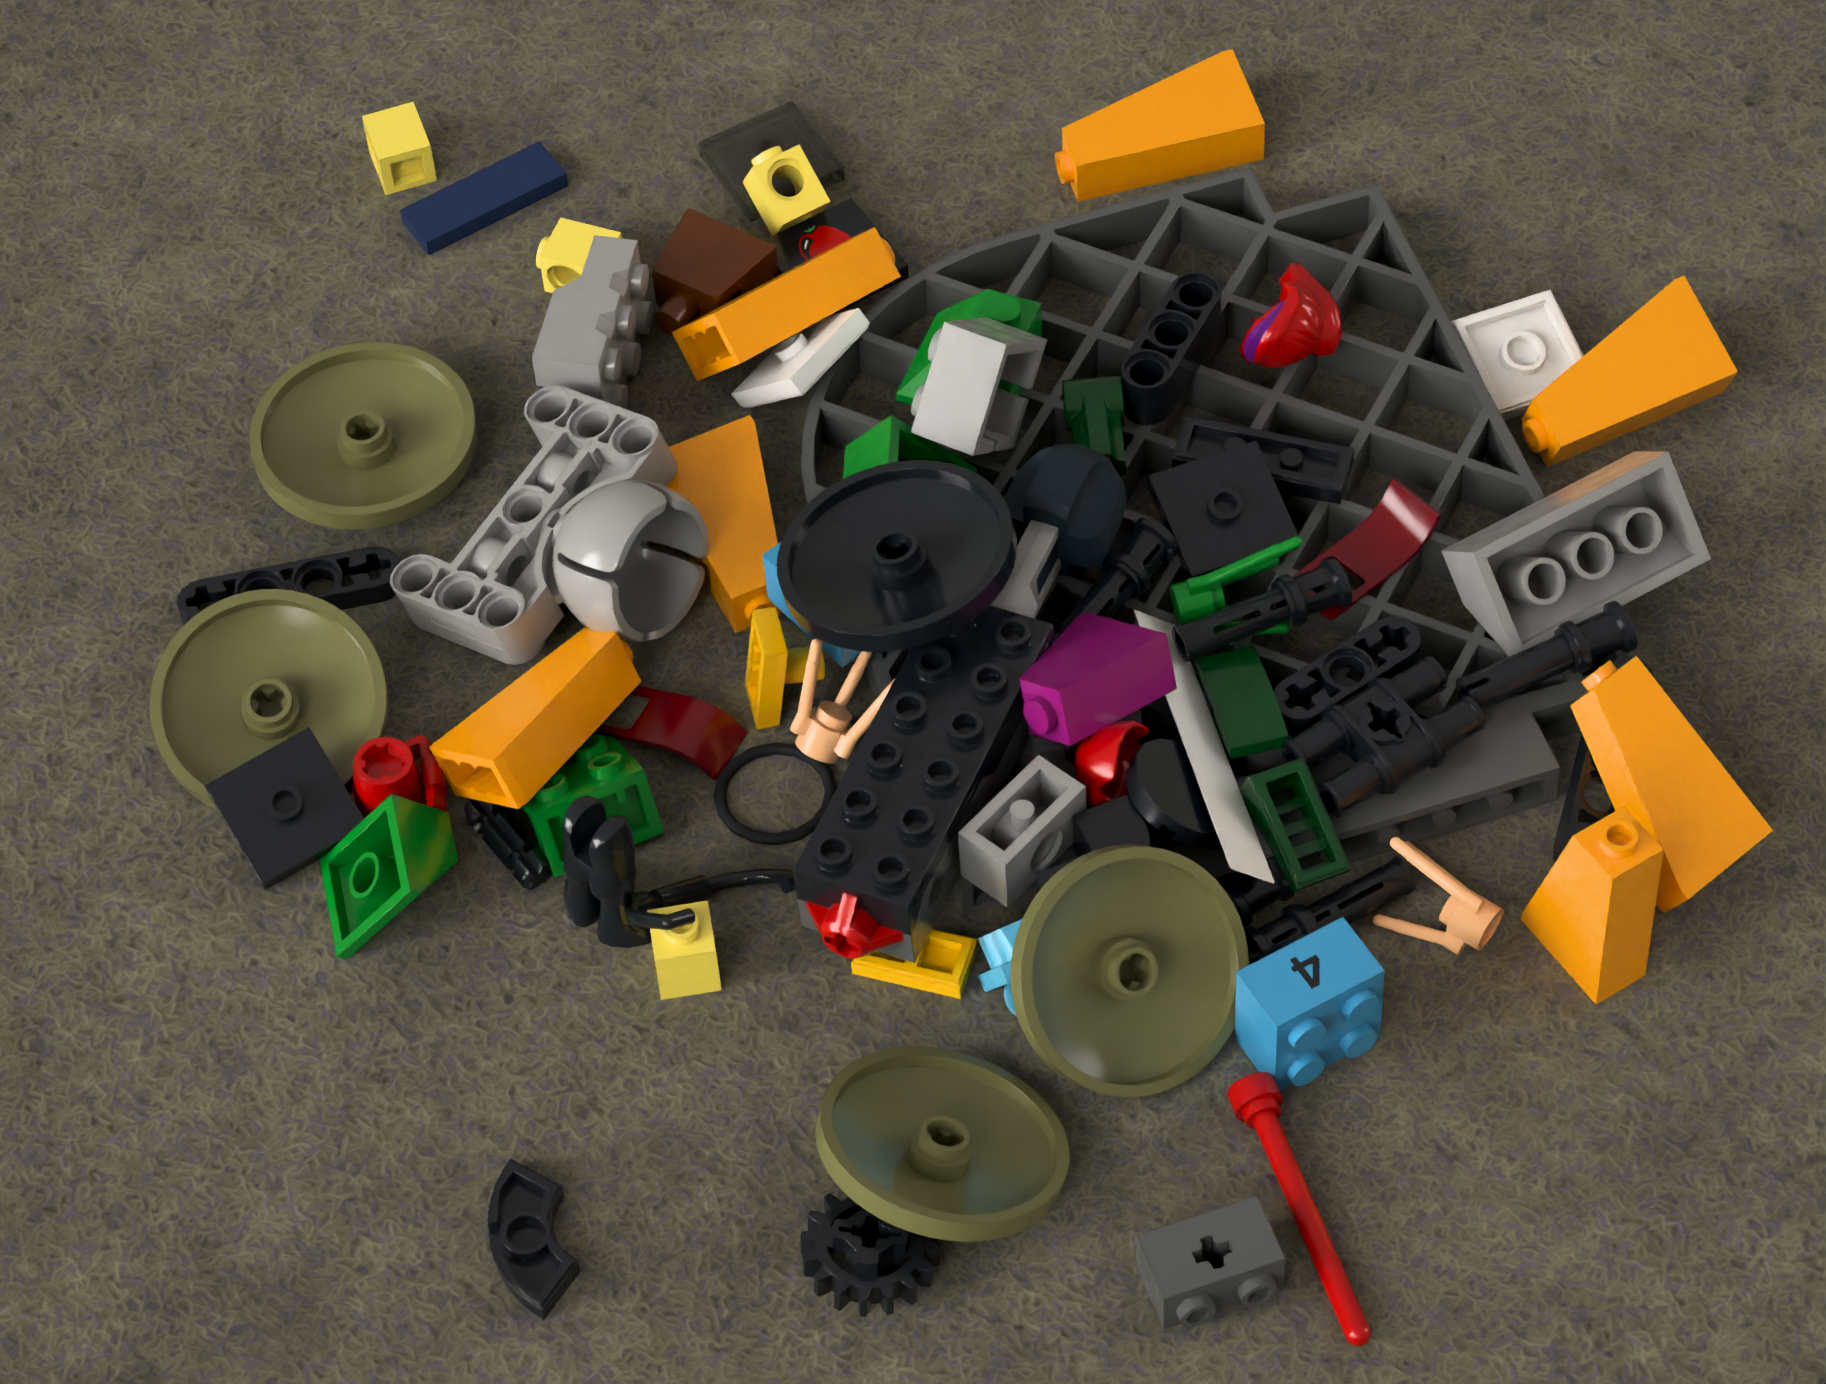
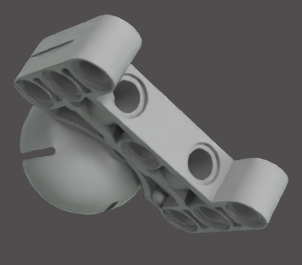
[390,385,709,665]

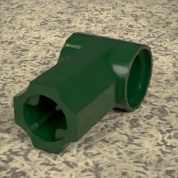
[1062,375,1126,476]

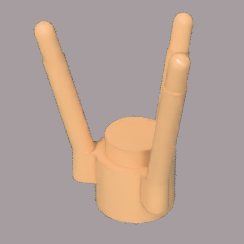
[790,638,895,763]
[1373,837,1504,955]

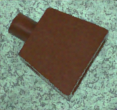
[652,208,779,337]

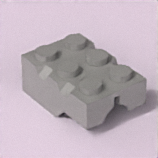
[532,235,654,409]

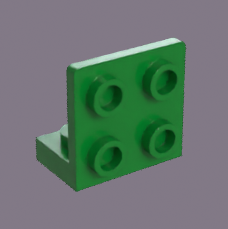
[522,735,665,878]

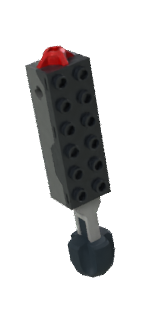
[793,444,1127,963]

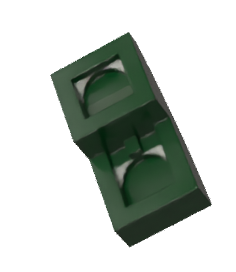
[1196,646,1289,759]

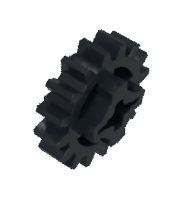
[801,1193,940,1317]

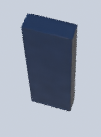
[400,141,568,255]

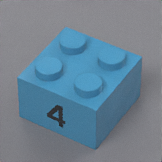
[1235,917,1385,1091]

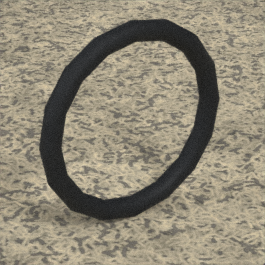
[713,742,837,845]

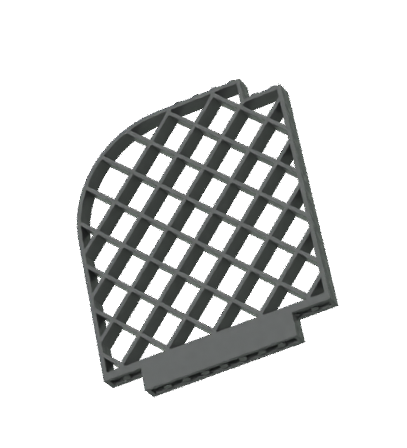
[801,167,1630,915]

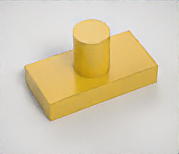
[745,607,825,730]

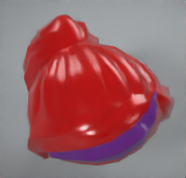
[1239,262,1342,368]

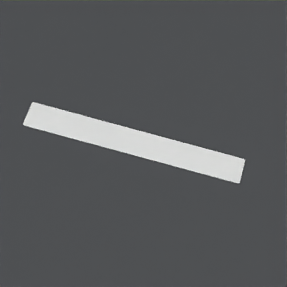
[1134,610,1274,883]

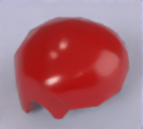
[1074,720,1149,808]

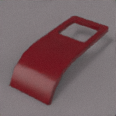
[1292,479,1442,620]
[593,686,748,781]

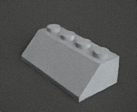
[1441,451,1711,657]

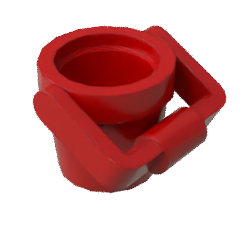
[351,735,447,818]

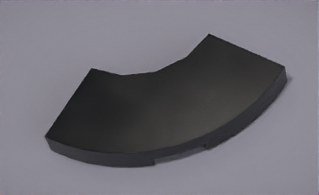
[488,1158,580,1320]

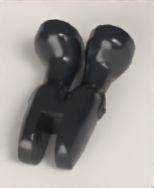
[563,795,652,948]

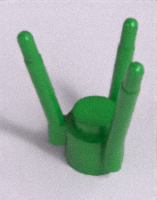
[1169,536,1303,634]

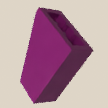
[1019,612,1177,746]

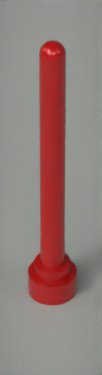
[1227,1072,1371,1346]

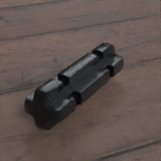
[464,799,551,890]

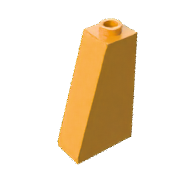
[1055,49,1265,202]
[672,227,901,381]
[1521,276,1738,467]
[666,415,784,633]
[429,627,641,809]
[1570,655,1773,913]
[1521,806,1664,1004]

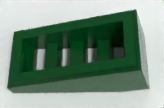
[1240,757,1352,892]

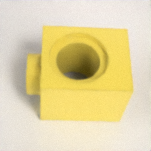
[362,102,437,195]
[743,144,831,236]
[536,217,622,293]
[647,900,722,1000]

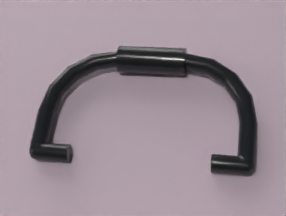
[626,869,796,930]

